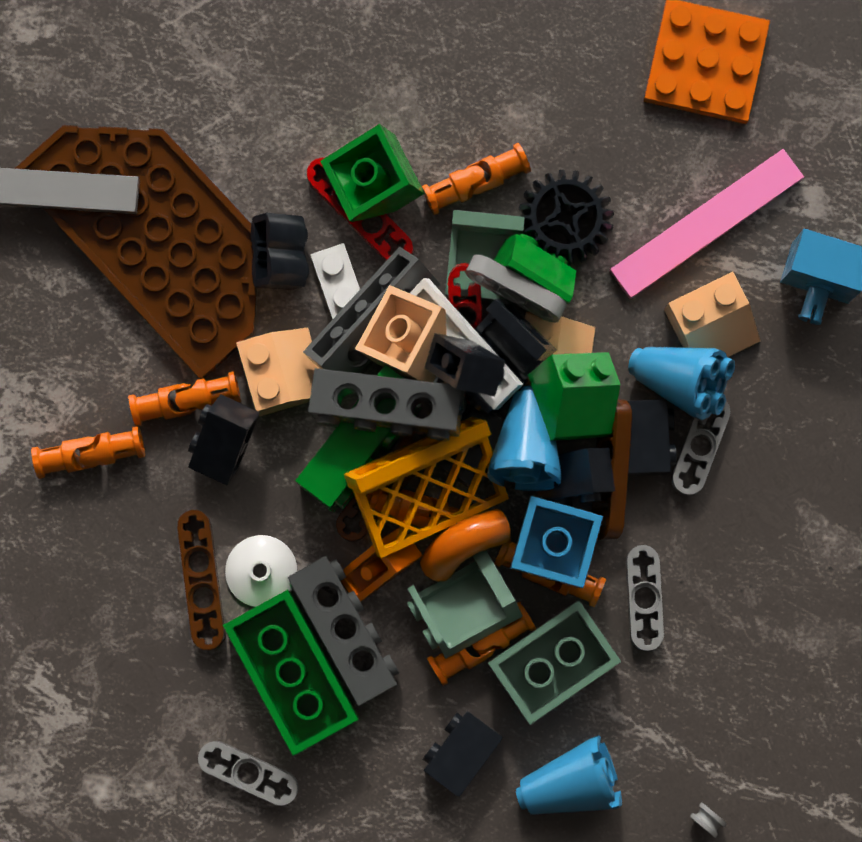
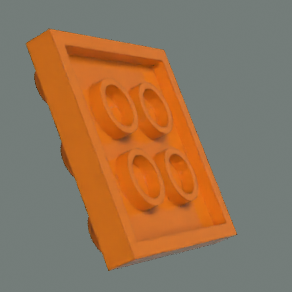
[643,0,770,124]

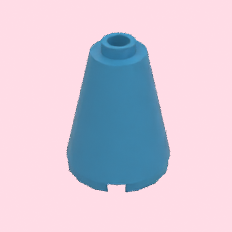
[487,386,561,491]
[516,736,622,815]

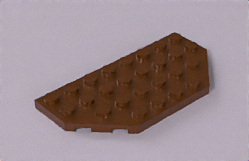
[14,125,257,379]

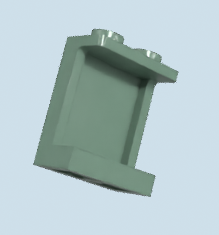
[445,210,525,308]
[407,550,523,659]

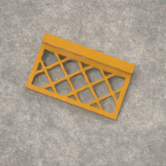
[344,416,509,558]

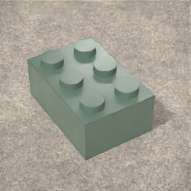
[487,601,621,725]

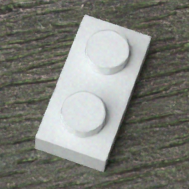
[310,243,360,319]

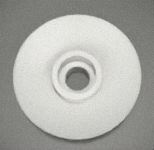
[225,535,297,607]

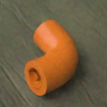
[420,509,510,582]

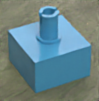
[780,228,862,325]
[510,496,603,588]

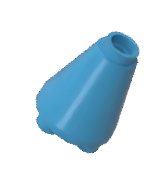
[628,347,735,420]

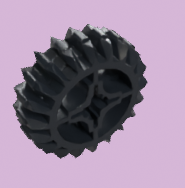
[518,169,614,266]

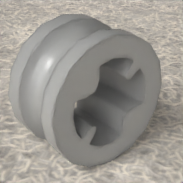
[690,802,727,838]

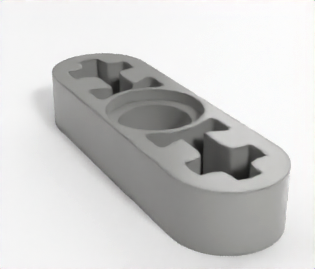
[465,255,567,323]
[671,401,730,496]
[626,545,664,651]
[198,741,299,806]

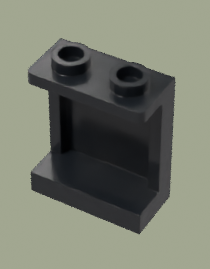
[466,299,557,414]

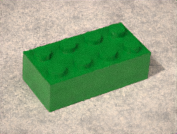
[295,365,422,513]
[223,590,360,756]

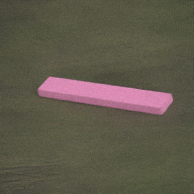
[610,149,804,299]

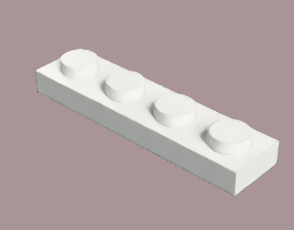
[409,278,524,410]

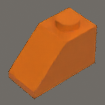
[341,527,423,602]

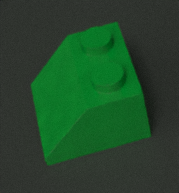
[320,124,425,222]
[494,234,576,304]
[528,352,621,441]

